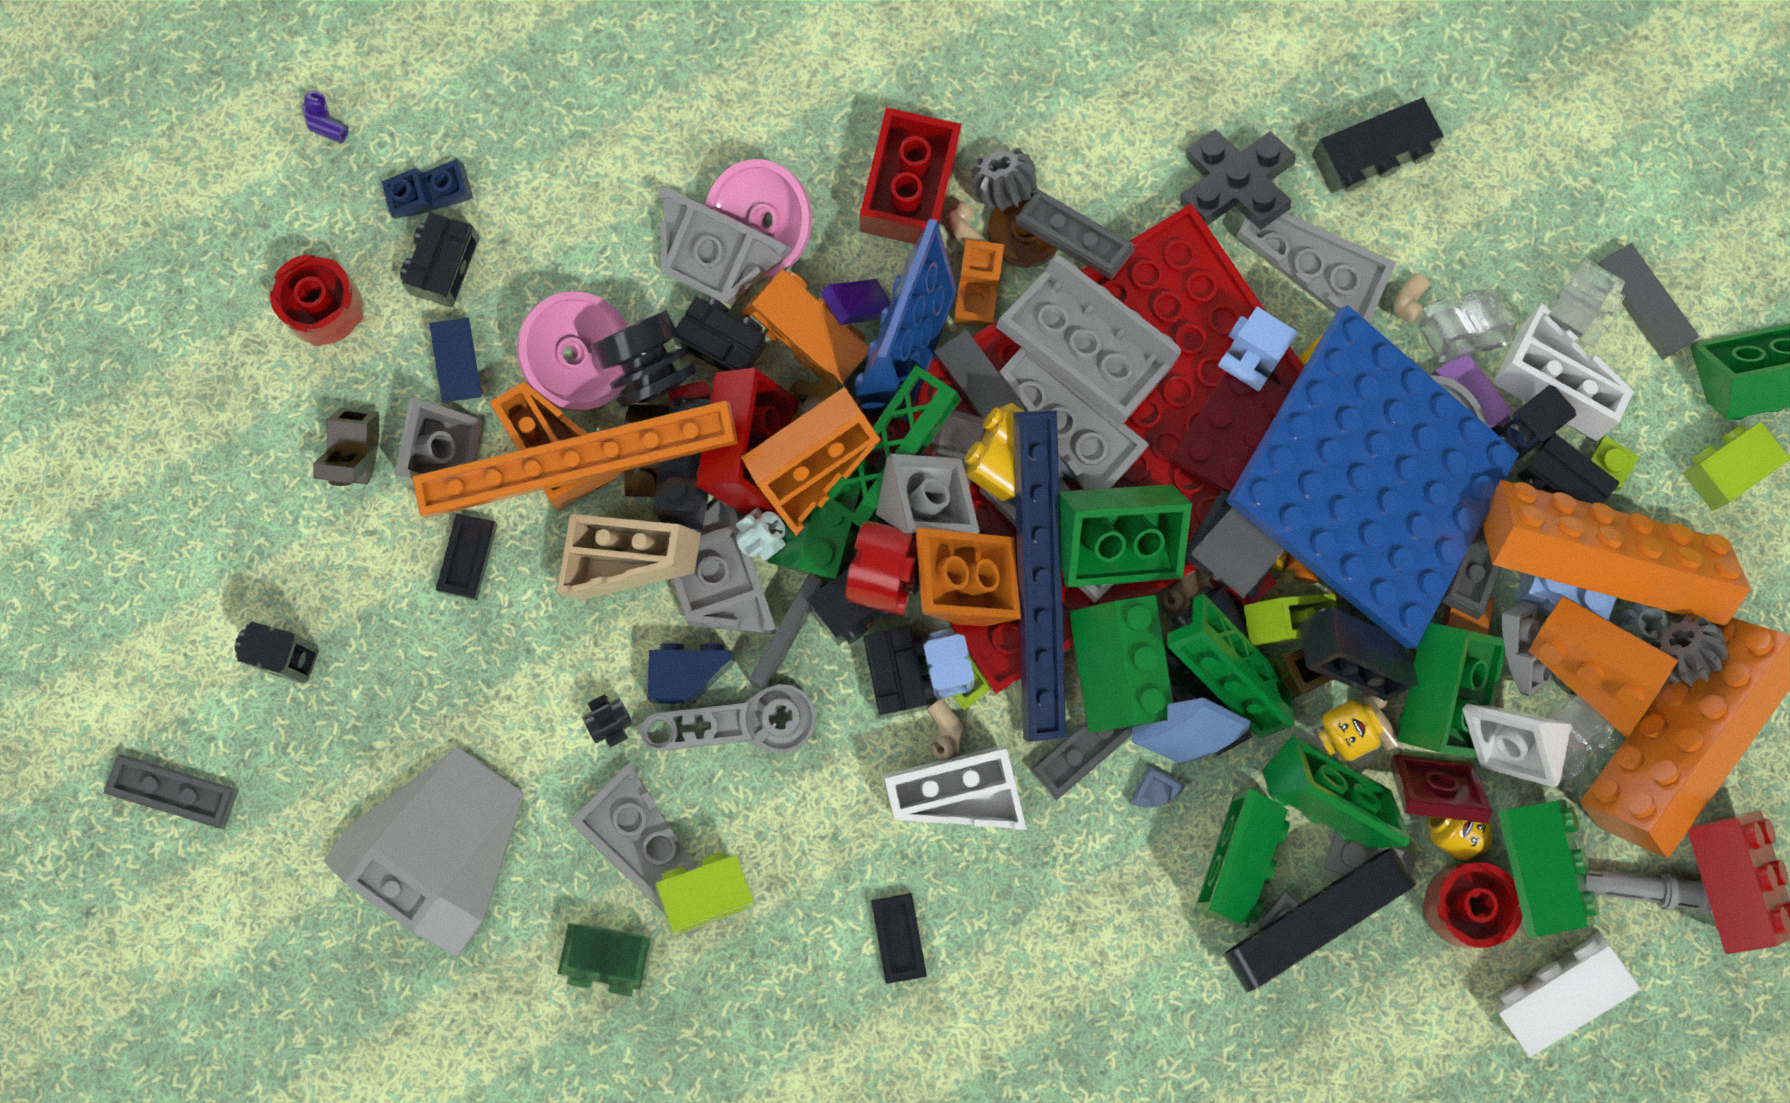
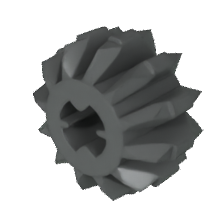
[971,147,1037,212]
[1650,614,1729,687]

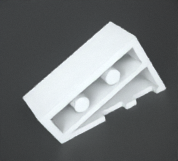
[1492,303,1634,441]
[882,745,1027,830]
[1496,931,1641,1057]

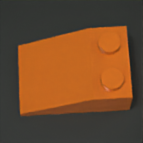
[916,528,1021,626]

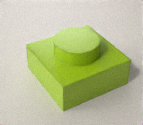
[1589,436,1640,492]

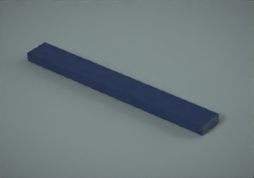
[1013,410,1066,742]

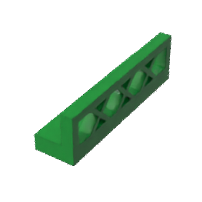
[825,365,961,528]
[1167,594,1295,739]

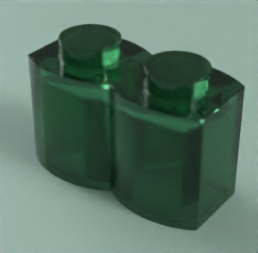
[557,922,655,996]

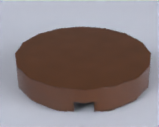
[987,192,1059,268]

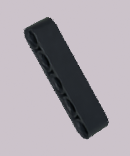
[1223,847,1417,993]

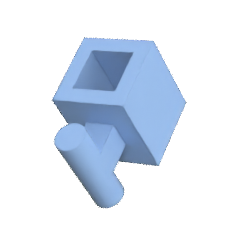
[1218,307,1298,392]

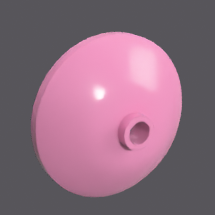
[705,159,812,278]
[517,291,628,411]

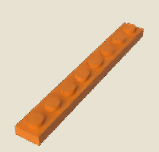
[412,401,738,518]

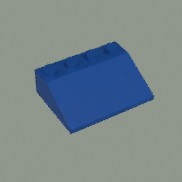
[855,219,957,422]

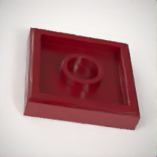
[1390,754,1492,824]

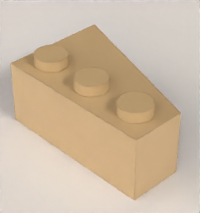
[557,514,701,601]

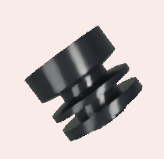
[591,310,697,408]

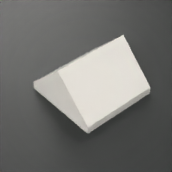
[1463,704,1572,788]

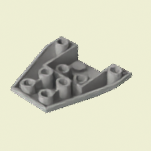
[323,747,525,957]

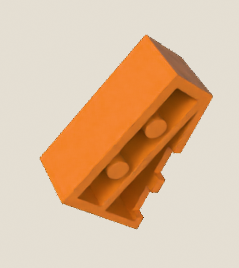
[738,269,869,384]
[489,381,624,513]
[741,387,880,536]
[1528,596,1678,738]

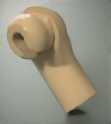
[947,201,989,246]
[1394,273,1430,323]
[1163,570,1201,614]
[1359,694,1400,750]
[927,698,964,760]

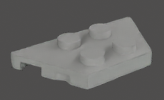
[659,186,793,305]
[673,500,777,635]

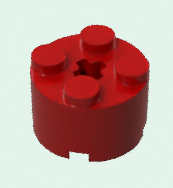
[270,254,363,346]
[846,521,919,616]
[1423,862,1523,948]

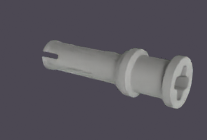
[1584,868,1712,915]

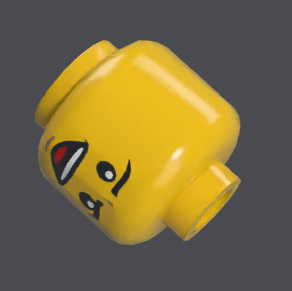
[1318,699,1385,762]
[1427,816,1492,861]

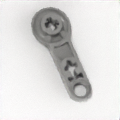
[640,684,816,753]

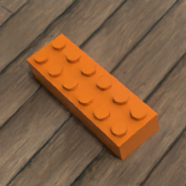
[1482,480,1751,626]
[1580,617,1790,859]

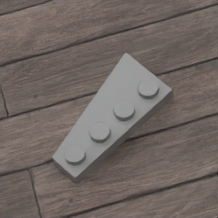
[1236,213,1396,323]
[999,347,1149,490]
[570,762,700,938]

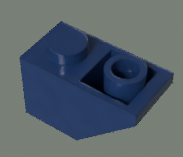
[647,643,734,704]

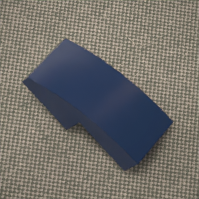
[381,159,473,218]
[429,317,482,403]

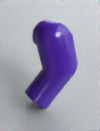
[302,91,349,144]

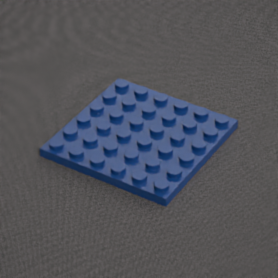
[1226,305,1519,649]

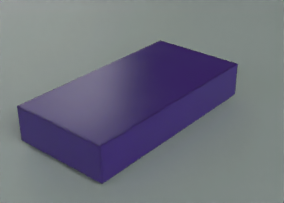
[821,279,891,325]

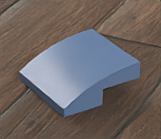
[1132,698,1250,764]

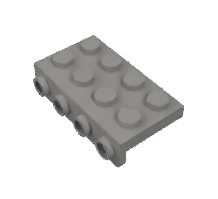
[996,255,1181,425]

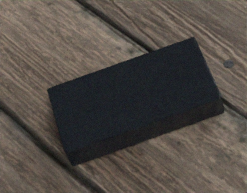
[436,513,498,601]
[871,893,927,984]

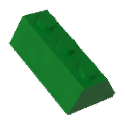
[1691,324,1790,420]
[768,460,875,580]
[1059,484,1192,587]
[1069,595,1173,733]
[1397,623,1505,758]
[1262,735,1411,849]
[1194,788,1290,929]
[1498,799,1599,938]

